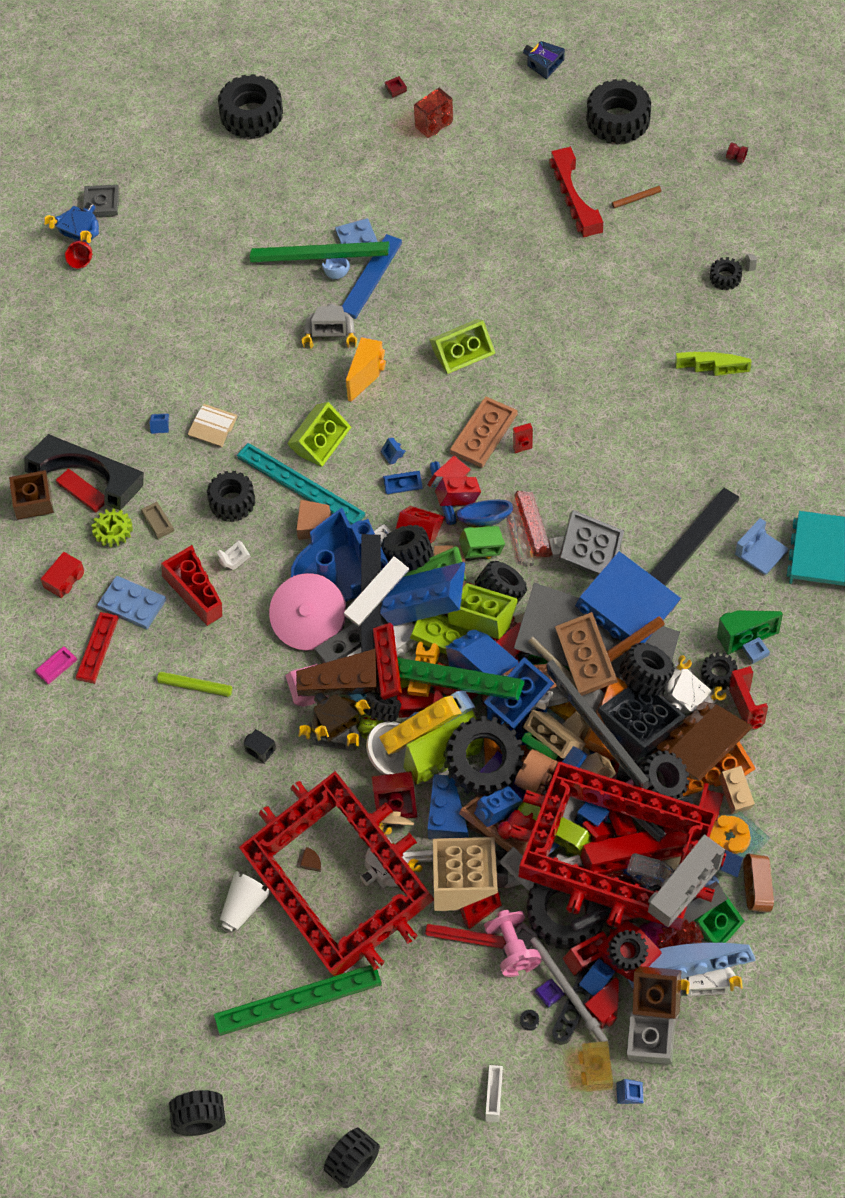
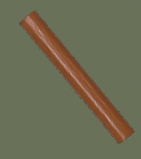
[612,186,661,209]

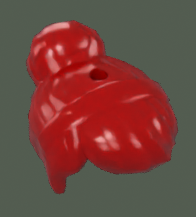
[497,810,536,842]

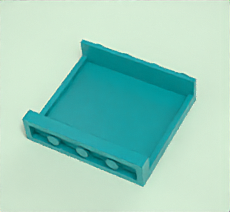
[786,511,845,586]

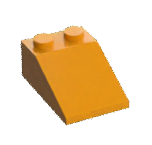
[346,337,386,401]

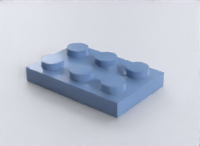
[97,576,166,629]

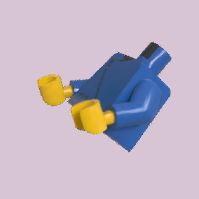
[44,202,99,245]

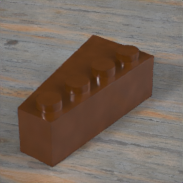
[296,649,377,696]

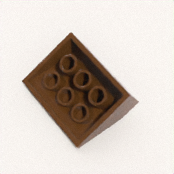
[652,701,752,781]

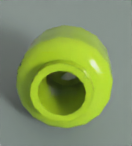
[358,713,384,739]

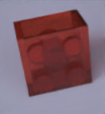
[414,87,453,138]

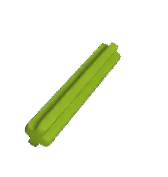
[157,672,233,697]

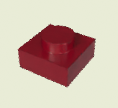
[385,76,407,98]

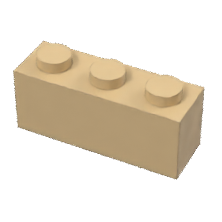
[523,710,586,758]

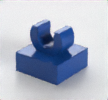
[381,438,406,464]

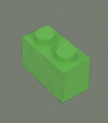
[459,526,505,558]

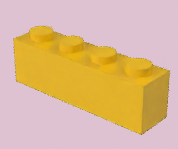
[379,696,462,755]

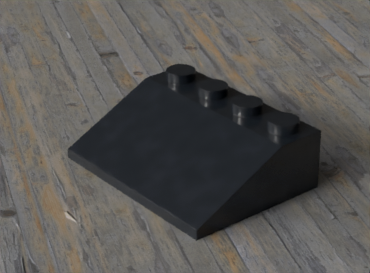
[597,686,686,763]

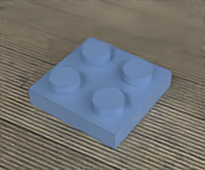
[335,218,378,244]

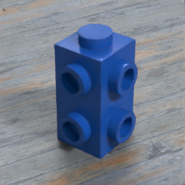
[474,786,522,827]

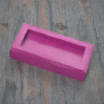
[35,646,77,685]

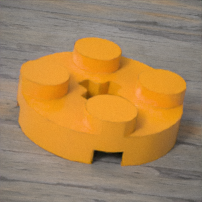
[710,815,751,854]

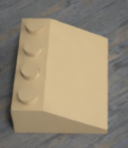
[433,837,498,911]

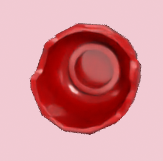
[64,240,93,269]

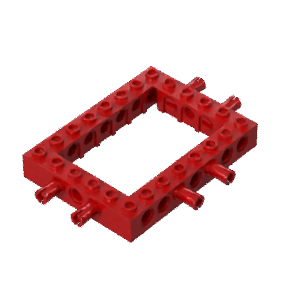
[510,762,726,930]
[239,771,434,976]

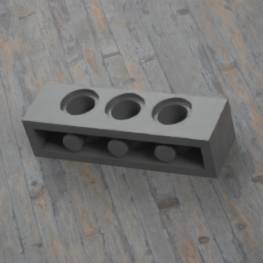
[315,615,388,664]

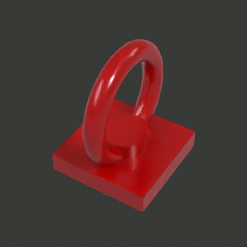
[458,893,502,929]

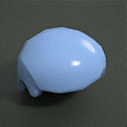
[322,258,350,279]

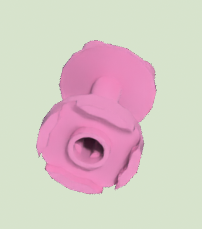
[484,910,542,977]

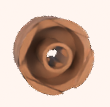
[514,749,558,795]

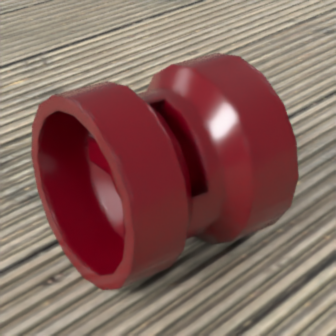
[726,142,748,164]

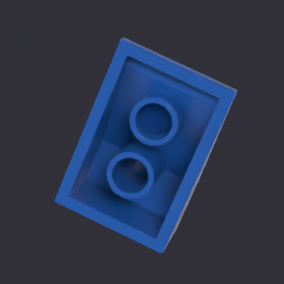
[446,630,518,675]

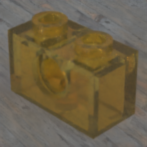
[578,1041,613,1092]

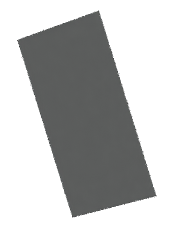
[514,582,680,696]

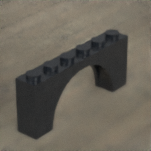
[24,434,144,511]

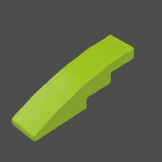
[675,352,752,376]

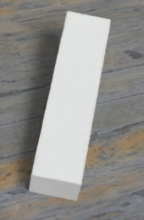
[486,1065,503,1122]

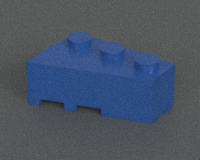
[427,774,468,839]

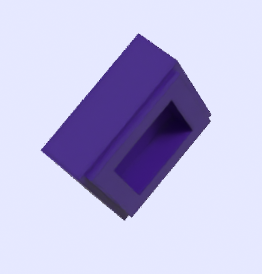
[535,978,565,1008]

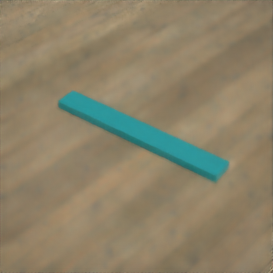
[237,443,366,525]

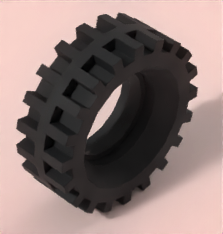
[443,716,524,797]

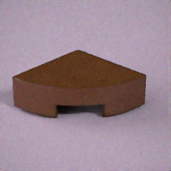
[301,847,321,872]

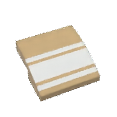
[188,404,237,447]

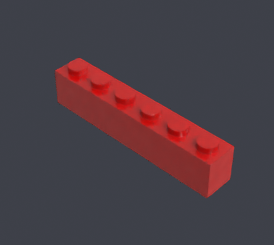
[580,827,688,874]

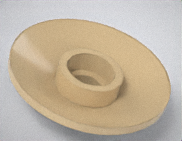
[380,811,414,825]

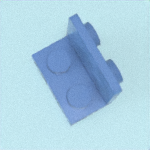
[735,518,788,575]

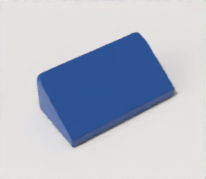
[383,471,423,494]

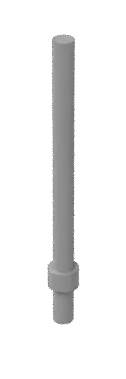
[530,937,608,1045]

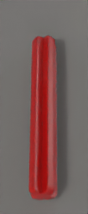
[425,924,506,949]

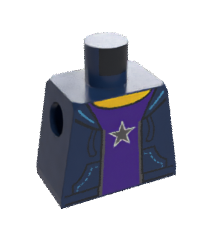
[523,41,565,79]

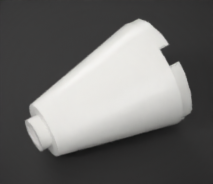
[220,871,271,931]

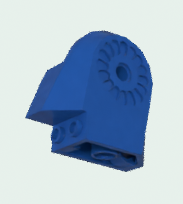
[291,508,388,602]

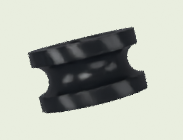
[520,1010,539,1031]

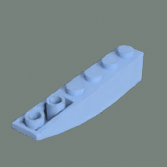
[628,943,756,989]

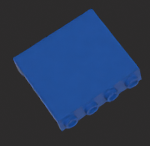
[575,551,681,644]

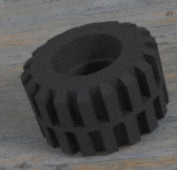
[207,471,255,522]
[381,525,433,572]
[474,561,527,605]
[619,643,675,696]
[633,751,689,799]
[169,1090,226,1136]
[323,1127,380,1189]

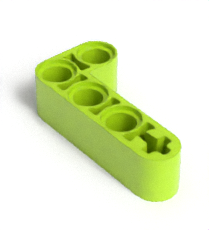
[517,802,592,861]

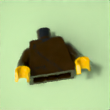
[311,692,370,742]

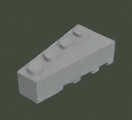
[648,834,725,927]

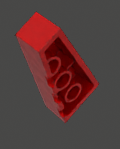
[161,545,223,626]

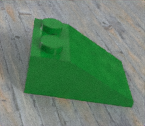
[717,610,783,655]

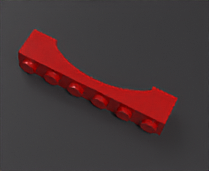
[549,146,604,238]

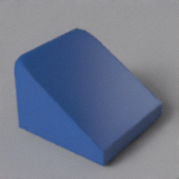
[149,413,169,434]
[616,1079,644,1104]

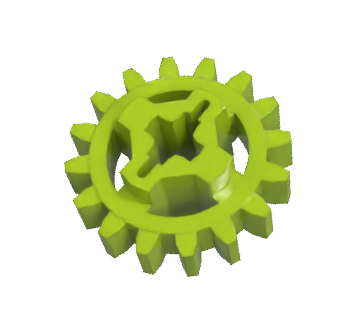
[92,508,133,547]

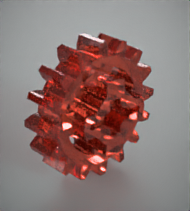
[657,919,704,949]

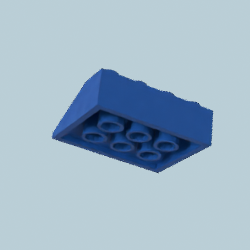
[380,562,465,626]

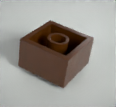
[9,470,54,520]
[633,966,682,1019]

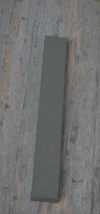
[547,660,649,789]

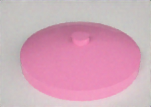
[269,573,346,651]

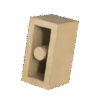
[719,766,755,815]

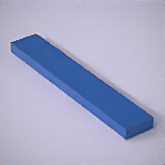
[342,234,402,319]

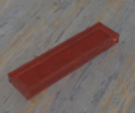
[514,491,553,557]

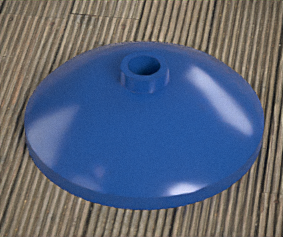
[457,499,513,527]

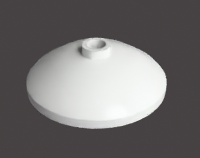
[366,721,406,775]

